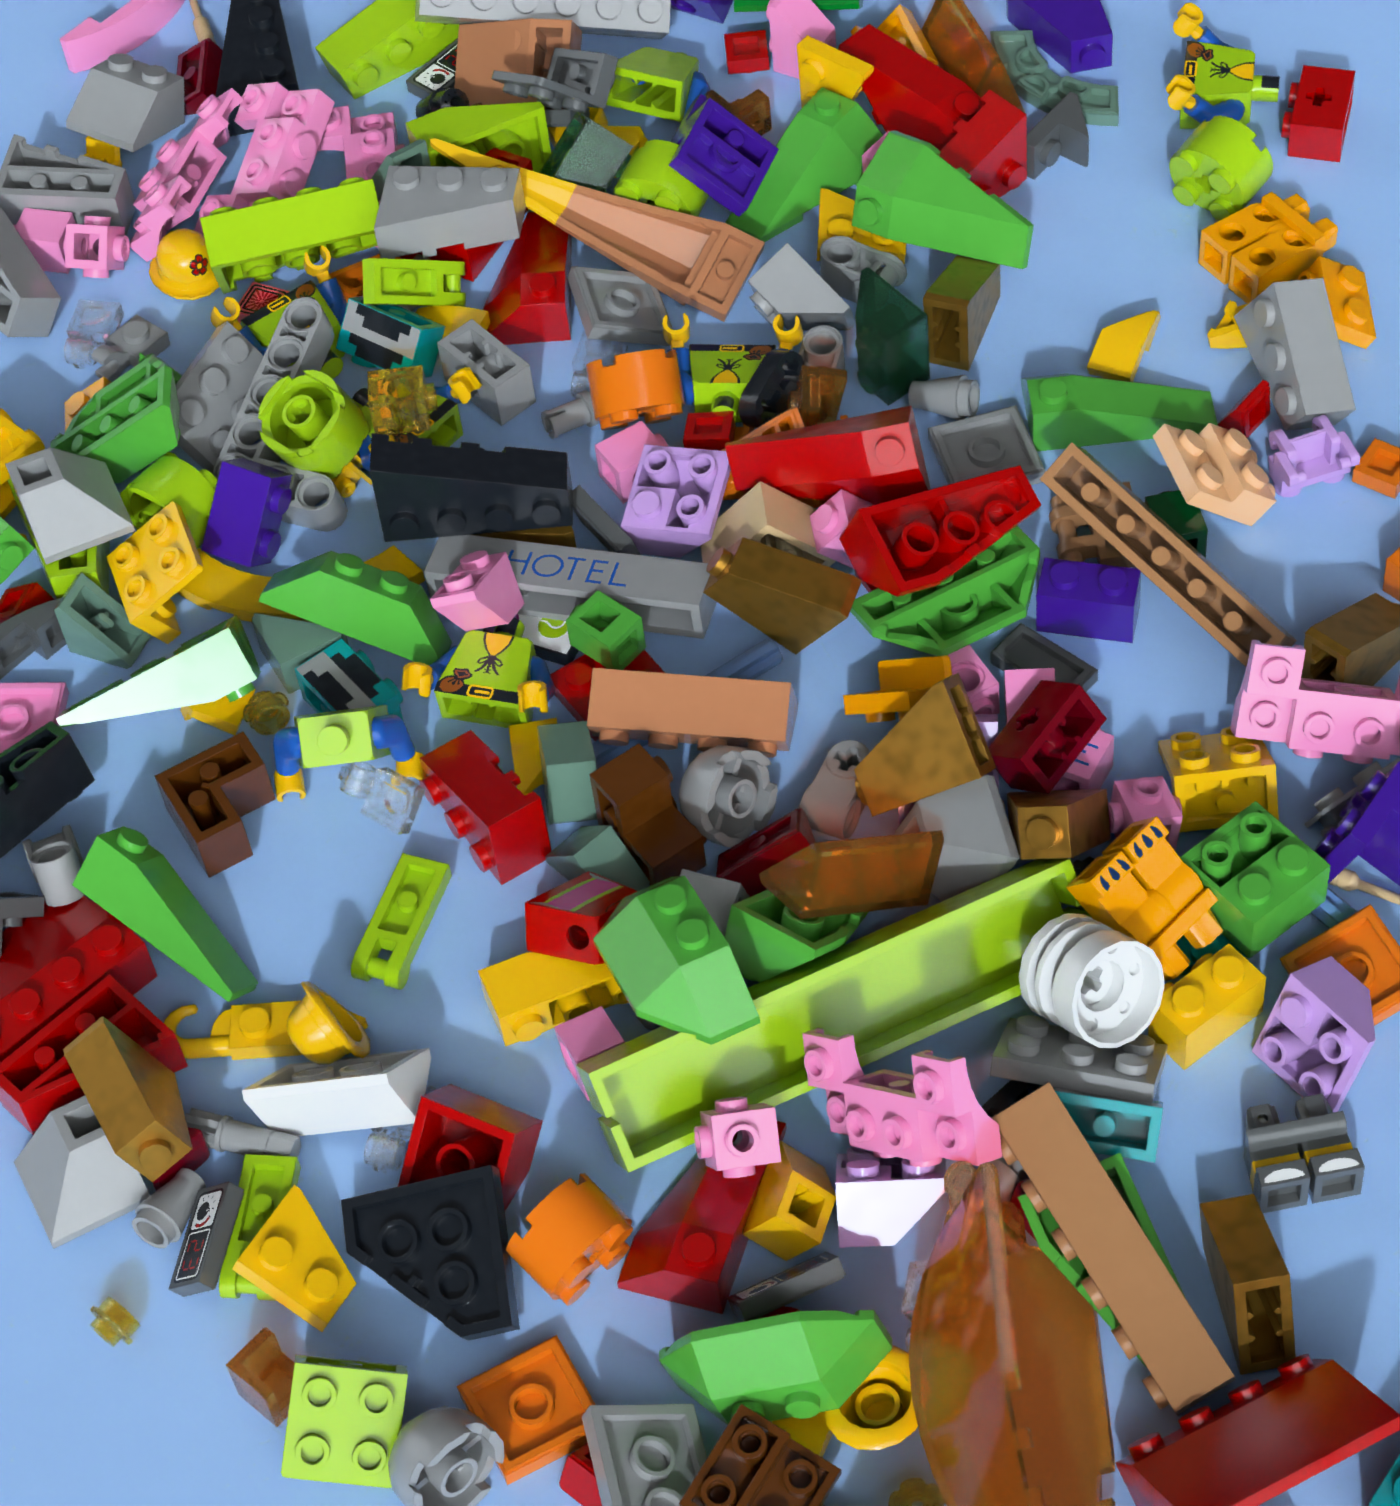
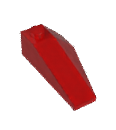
[838,24,984,151]
[483,212,572,345]
[725,405,931,505]
[839,465,1041,597]
[617,1121,787,1314]

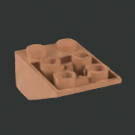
[454,18,582,108]

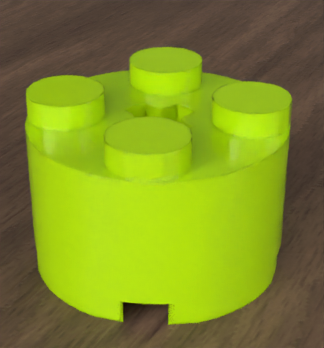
[1169,115,1273,221]
[613,139,709,216]
[258,370,369,480]
[120,452,218,549]

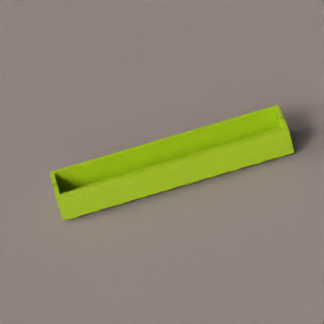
[576,858,1092,1173]

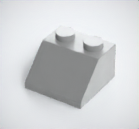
[66,54,185,152]
[748,243,856,330]

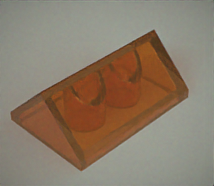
[922,0,1025,113]
[759,830,944,919]

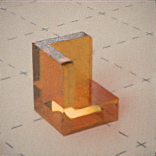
[705,89,772,136]
[226,1327,294,1427]

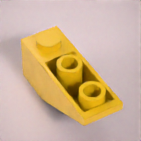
[478,952,629,1047]

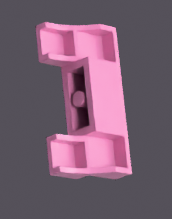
[194,82,335,236]
[130,88,243,262]
[318,105,405,248]
[1230,640,1400,764]
[802,1028,1002,1167]

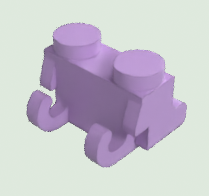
[1268,415,1360,497]

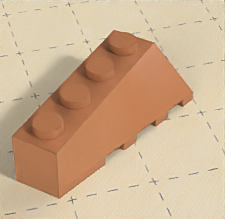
[587,668,798,757]

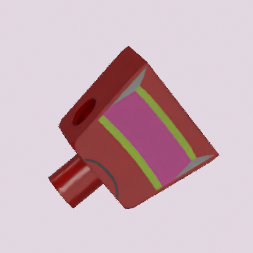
[525,871,638,965]

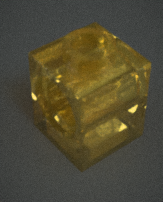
[367,365,438,435]

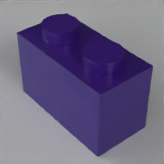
[201,458,292,568]
[1036,557,1141,643]

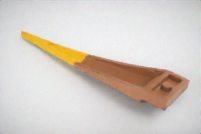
[430,138,765,322]

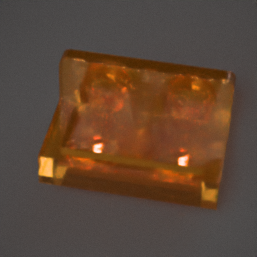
[787,365,847,427]

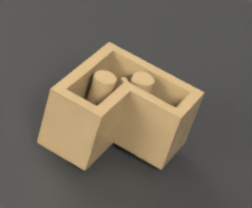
[700,481,836,567]

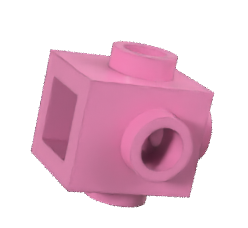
[63,216,130,278]
[1108,776,1183,851]
[694,1097,781,1178]

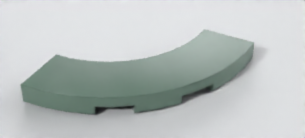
[990,30,1119,126]

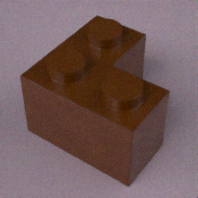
[155,732,276,878]
[589,743,707,886]

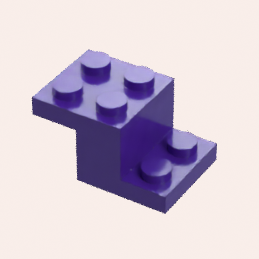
[669,94,779,217]
[1314,761,1400,886]

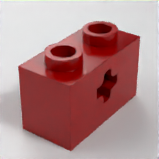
[1281,65,1356,162]

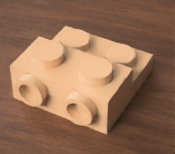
[1152,423,1276,526]

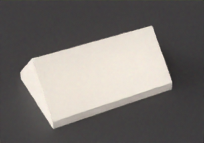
[242,1048,431,1136]

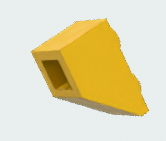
[742,1140,836,1261]

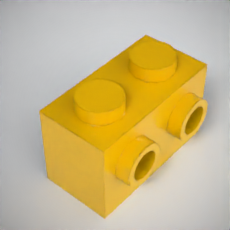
[1148,943,1266,1070]

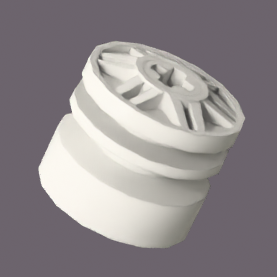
[1018,913,1165,1048]

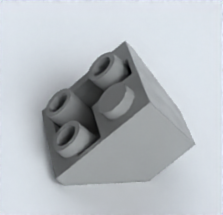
[5,447,135,564]
[895,775,1020,901]
[14,1096,150,1249]

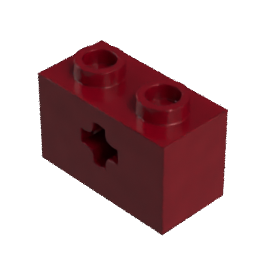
[988,680,1107,794]

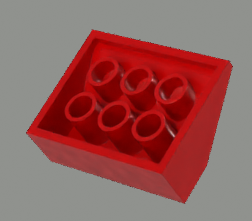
[0,896,158,1062]
[1116,1354,1400,1506]

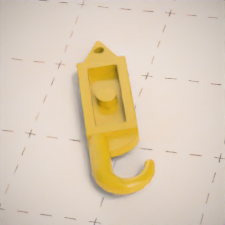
[163,1000,368,1060]

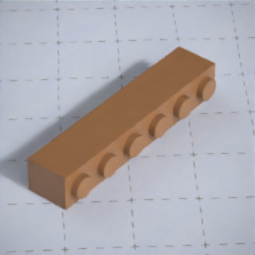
[1040,442,1297,667]
[992,1082,1236,1416]

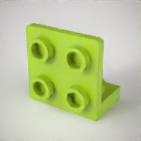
[281,1354,408,1488]

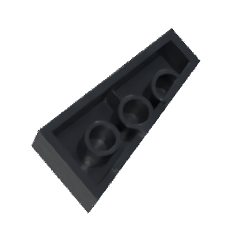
[216,0,299,137]
[370,433,573,542]
[0,721,95,858]

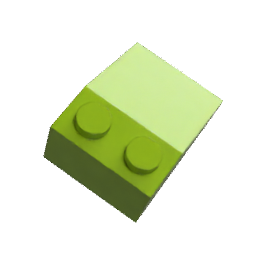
[405,102,554,174]

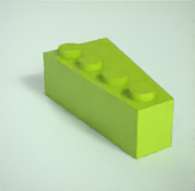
[315,0,459,99]
[200,177,380,294]

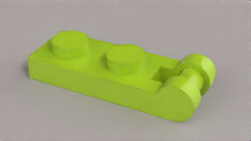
[362,258,466,307]
[351,853,452,990]
[219,1154,301,1301]

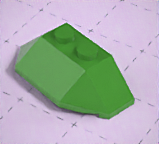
[50,354,180,483]
[850,526,1040,656]
[258,551,452,665]
[593,875,761,1045]
[659,1310,893,1425]

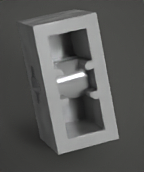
[437,319,536,426]

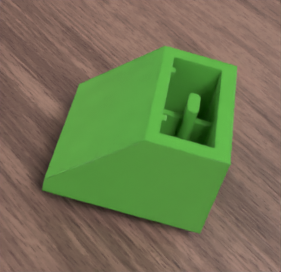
[1180,801,1331,959]

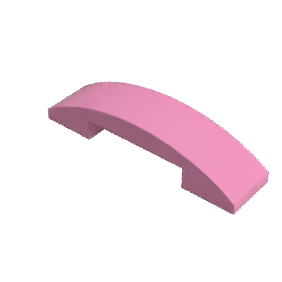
[60,0,185,73]

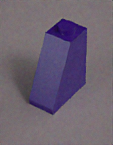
[1006,0,1113,73]

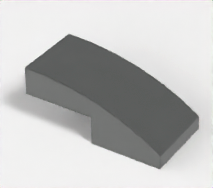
[0,598,67,680]

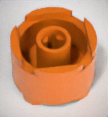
[586,349,686,430]
[506,1173,633,1306]

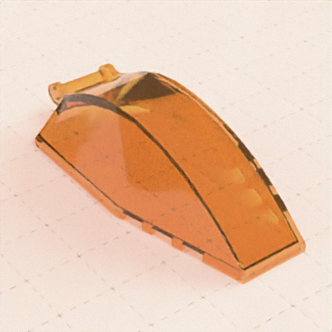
[909,1161,1115,1506]

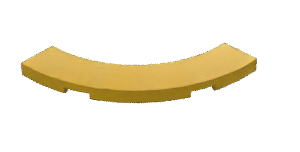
[177,545,425,623]

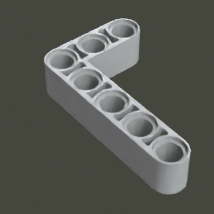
[213,297,348,532]

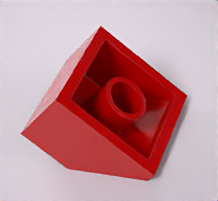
[398,1084,543,1211]

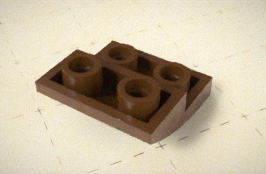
[679,1404,842,1506]

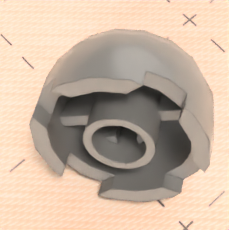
[679,745,778,847]
[388,1406,505,1506]

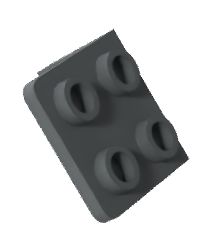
[491,48,619,114]

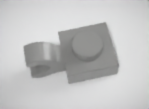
[91,314,170,382]

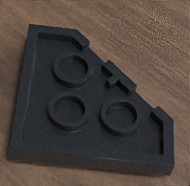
[341,1165,520,1341]

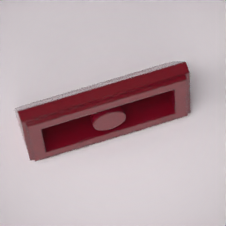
[176,38,223,115]
[716,808,819,897]

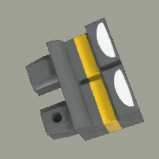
[1244,1093,1365,1213]

